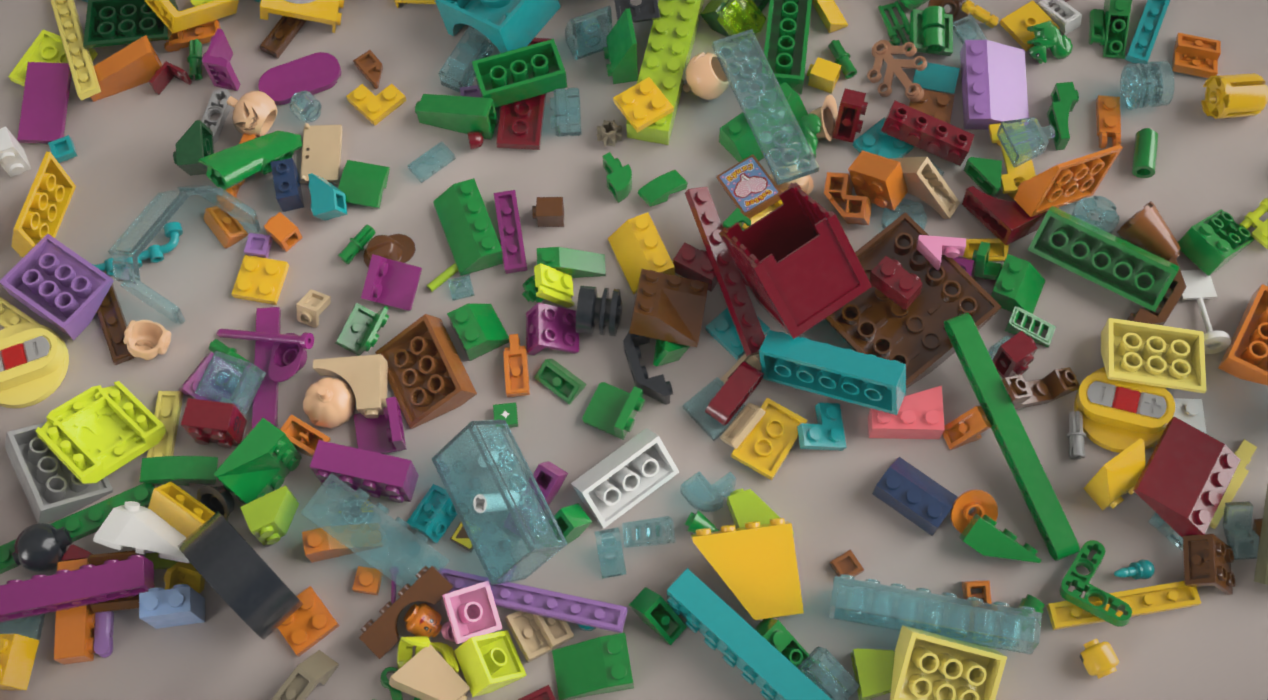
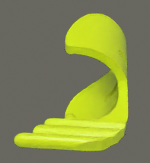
[397,636,459,673]

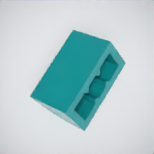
[912,61,960,94]

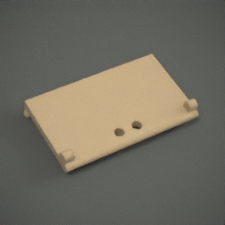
[299,123,343,184]

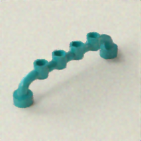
[92,222,183,276]

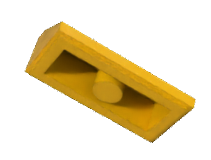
[812,0,848,33]
[962,238,1008,261]

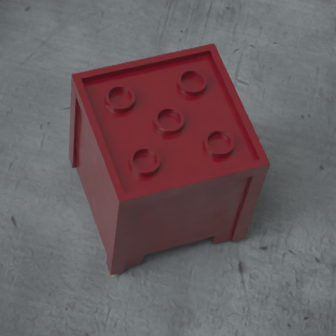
[718,182,872,339]

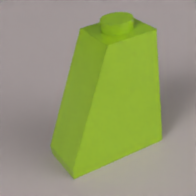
[727,489,794,537]

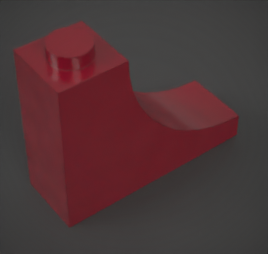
[962,186,1047,245]

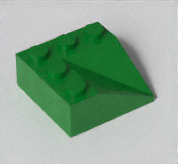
[214,418,302,505]

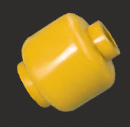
[1080,638,1119,679]

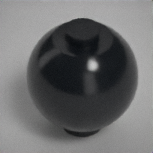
[12,523,72,572]

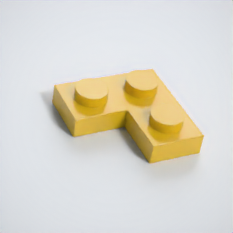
[346,83,407,126]

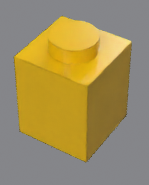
[807,57,842,94]

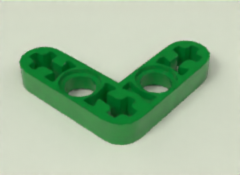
[1059,540,1132,627]

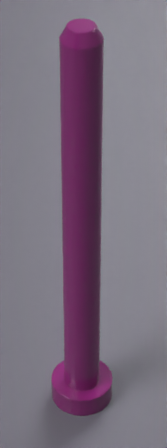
[217,329,314,349]

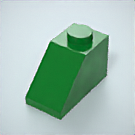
[535,503,592,557]
[629,587,687,645]

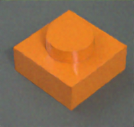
[352,566,383,595]

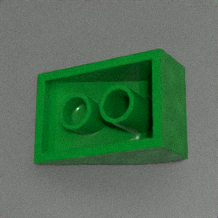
[603,8,638,85]
[552,633,634,700]

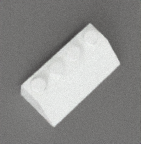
[571,428,679,528]

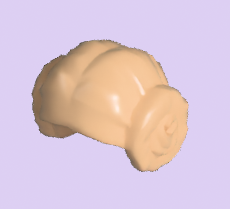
[123,320,172,360]

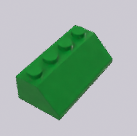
[719,82,808,162]
[433,178,503,276]

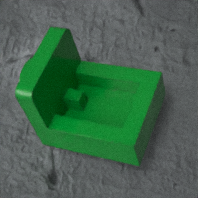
[972,242,1002,280]

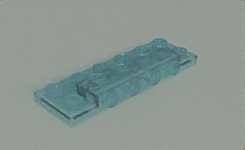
[301,473,450,588]

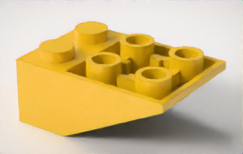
[0,633,39,691]

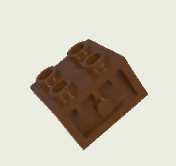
[1183,534,1236,595]
[88,550,139,613]

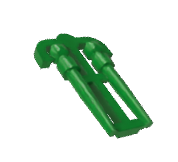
[878,1,910,51]

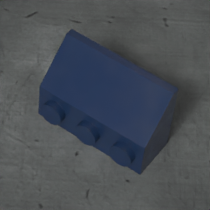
[872,457,958,536]

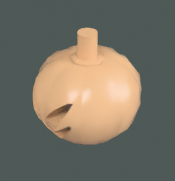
[683,52,730,100]
[227,90,277,137]
[303,377,356,429]

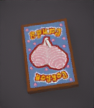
[716,154,782,219]

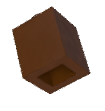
[532,197,564,227]

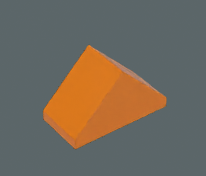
[280,414,331,457]

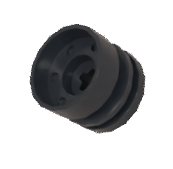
[576,286,622,336]

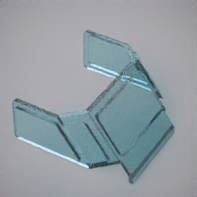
[108,185,261,324]

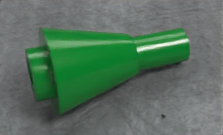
[685,510,720,534]

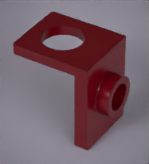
[149,61,192,95]

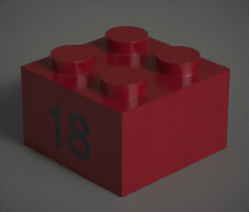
[181,398,247,448]

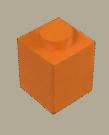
[264,212,303,252]

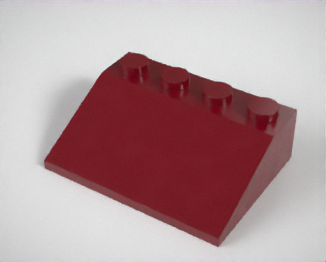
[1133,417,1241,538]

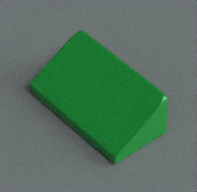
[534,358,587,404]

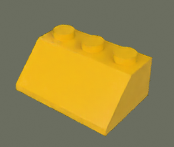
[608,212,675,295]

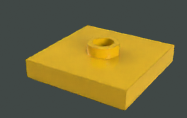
[1000,0,1060,52]

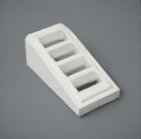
[1037,0,1082,35]

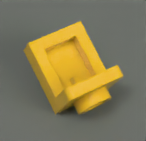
[164,561,205,594]

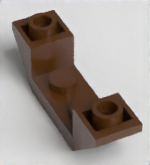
[1127,257,1187,326]
[1002,367,1080,409]

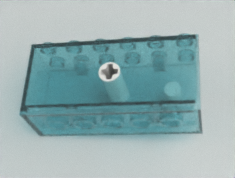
[431,420,568,585]

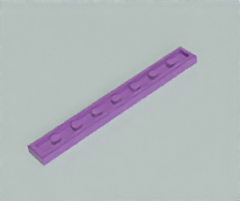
[439,568,628,633]

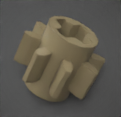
[597,120,622,147]

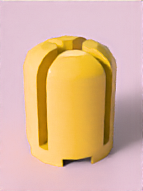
[1201,73,1268,119]

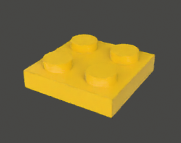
[613,77,674,133]
[231,255,289,305]

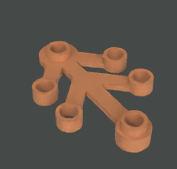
[867,40,927,102]

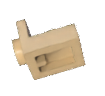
[296,289,331,328]

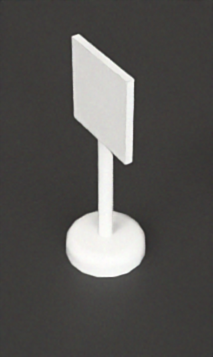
[1181,270,1231,354]

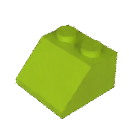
[240,485,299,546]

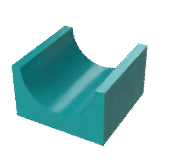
[435,0,561,53]

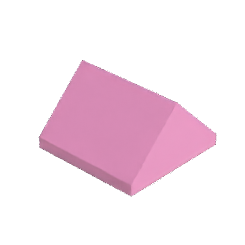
[442,580,502,644]

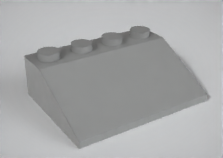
[5,422,113,523]

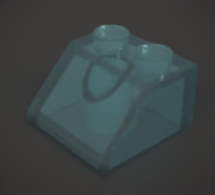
[195,351,266,415]

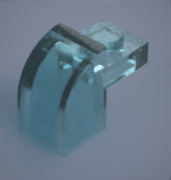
[680,471,736,512]

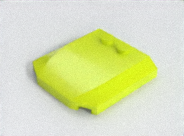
[35,381,167,484]

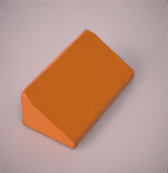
[203,204,248,249]

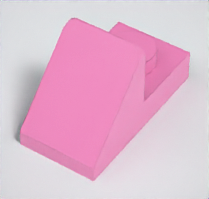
[916,235,966,270]

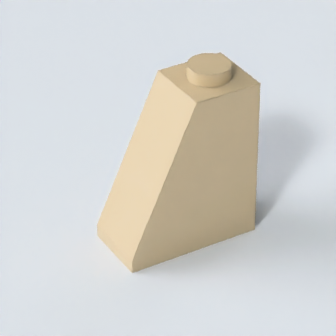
[389,644,470,700]

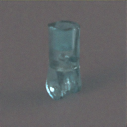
[1147,512,1183,551]

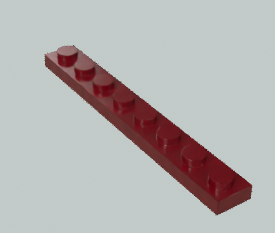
[685,186,765,357]

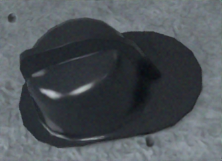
[197,485,235,521]

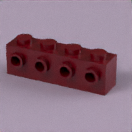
[881,100,975,166]

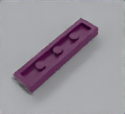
[494,190,528,274]

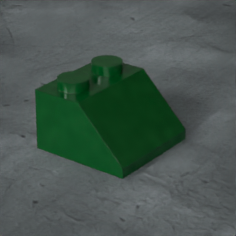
[173,120,214,176]

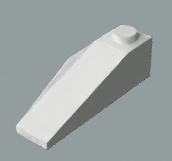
[93,501,190,563]

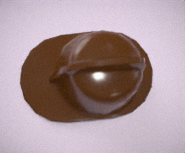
[363,234,416,268]

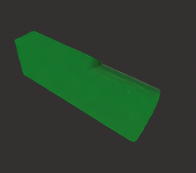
[198,131,302,191]

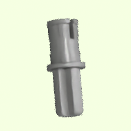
[1066,411,1086,459]

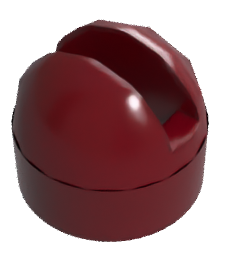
[467,131,484,149]

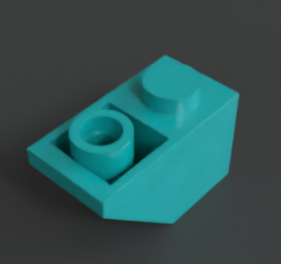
[308,173,348,221]

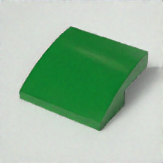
[338,160,390,209]

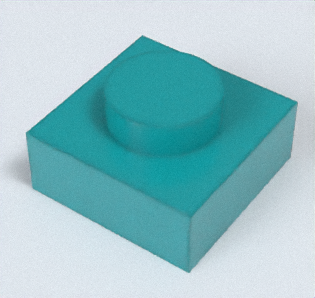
[48,135,78,163]

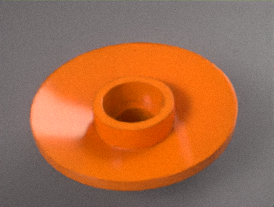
[951,489,998,533]

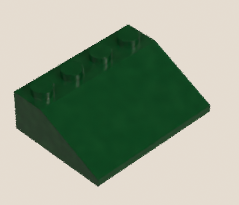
[83,0,178,49]

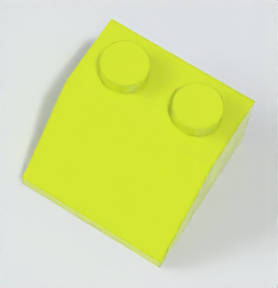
[454,630,527,697]

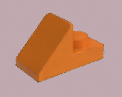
[942,406,991,450]

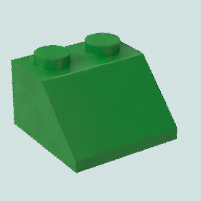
[990,254,1046,314]
[447,303,509,361]

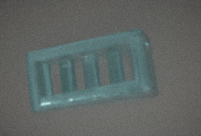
[622,516,675,548]

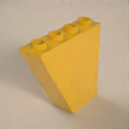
[691,518,804,620]

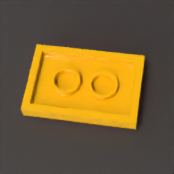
[731,398,808,480]

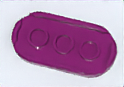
[258,52,341,105]

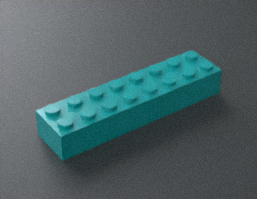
[667,568,832,700]

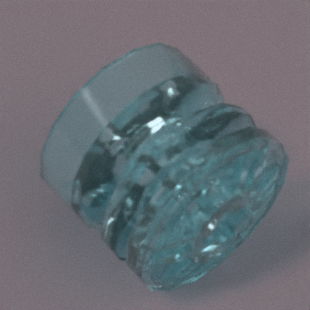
[1120,60,1174,110]

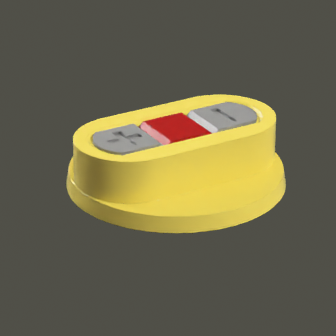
[0,323,69,408]

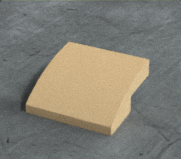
[505,611,574,663]

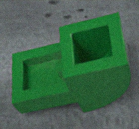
[602,152,632,203]

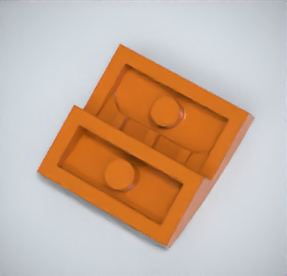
[1172,33,1221,78]

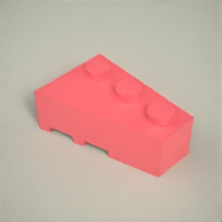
[868,385,945,440]

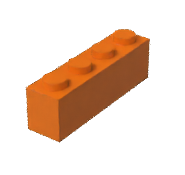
[54,558,95,665]

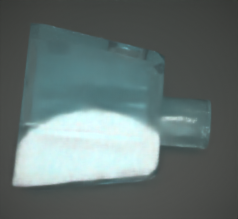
[997,117,1055,168]

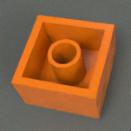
[848,150,908,211]

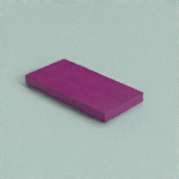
[17,62,72,144]

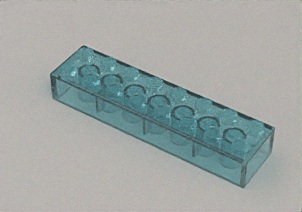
[829,574,1042,655]

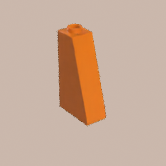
[91,36,162,102]

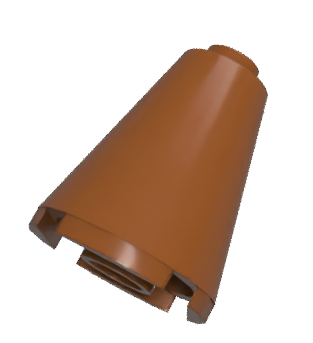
[1116,201,1181,261]

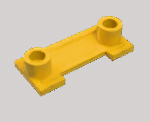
[988,122,1036,198]

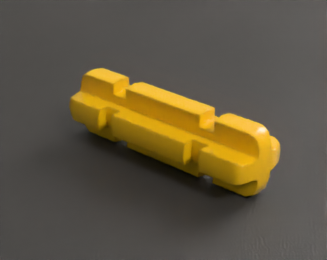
[961,0,999,28]

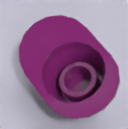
[268,333,307,382]

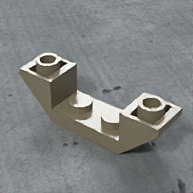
[271,650,339,700]

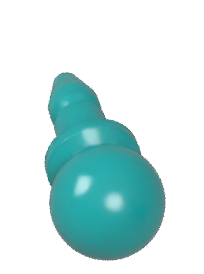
[1114,559,1155,580]

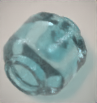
[289,91,322,123]

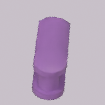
[94,611,114,658]

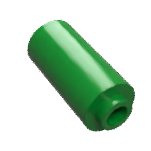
[1132,128,1158,178]

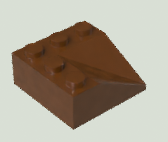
[629,269,708,348]

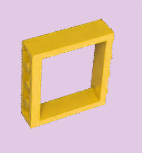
[144,0,239,33]

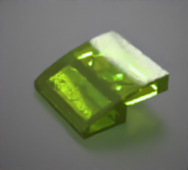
[717,0,767,50]

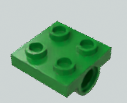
[910,6,953,56]

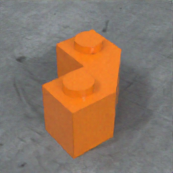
[824,172,872,225]

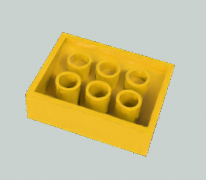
[11,151,76,257]

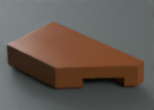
[353,50,383,89]

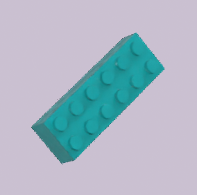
[759,330,906,415]

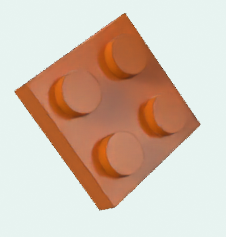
[278,586,340,657]

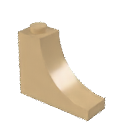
[889,156,960,219]
[313,354,388,418]

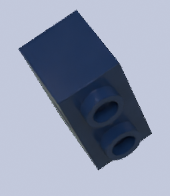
[271,158,304,212]

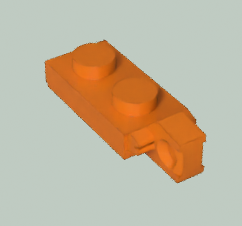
[503,334,530,397]

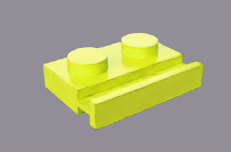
[534,263,575,308]

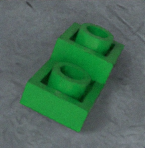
[638,170,688,207]

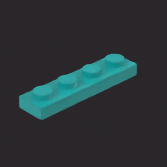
[1125,0,1170,67]

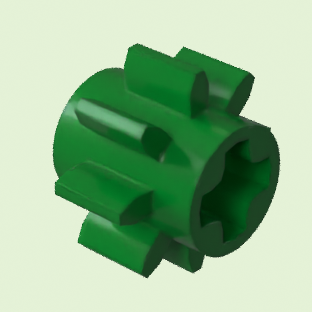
[522,275,545,303]

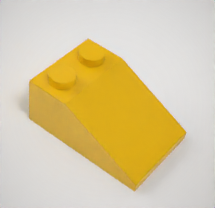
[1083,438,1145,511]

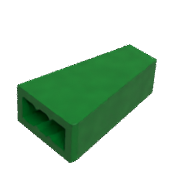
[415,94,498,140]

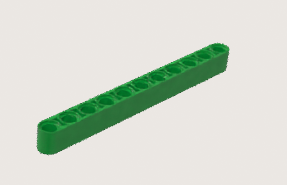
[944,312,1080,561]

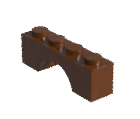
[359,565,454,659]

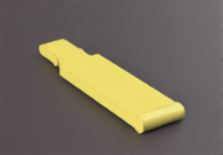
[1209,439,1257,529]

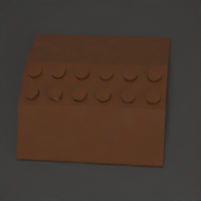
[825,212,1002,389]

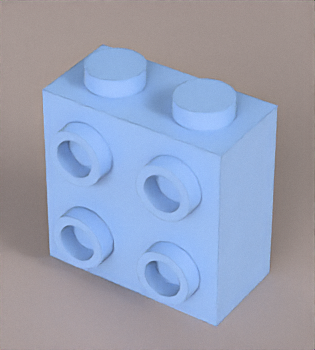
[139,584,205,629]

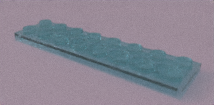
[712,29,819,185]

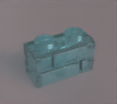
[550,88,581,137]
[798,647,859,700]

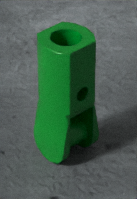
[1088,9,1105,46]

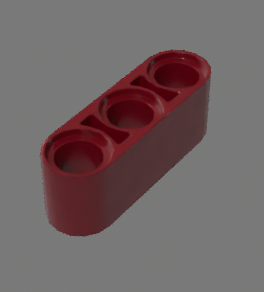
[705,361,764,426]

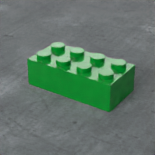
[472,39,568,107]

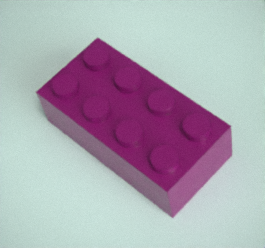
[310,440,419,503]

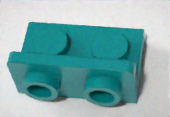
[406,484,464,543]

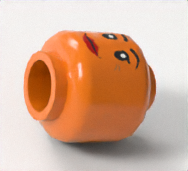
[404,603,442,638]

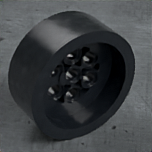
[178,511,303,640]

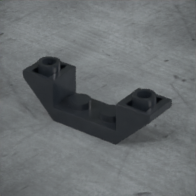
[623,332,673,405]

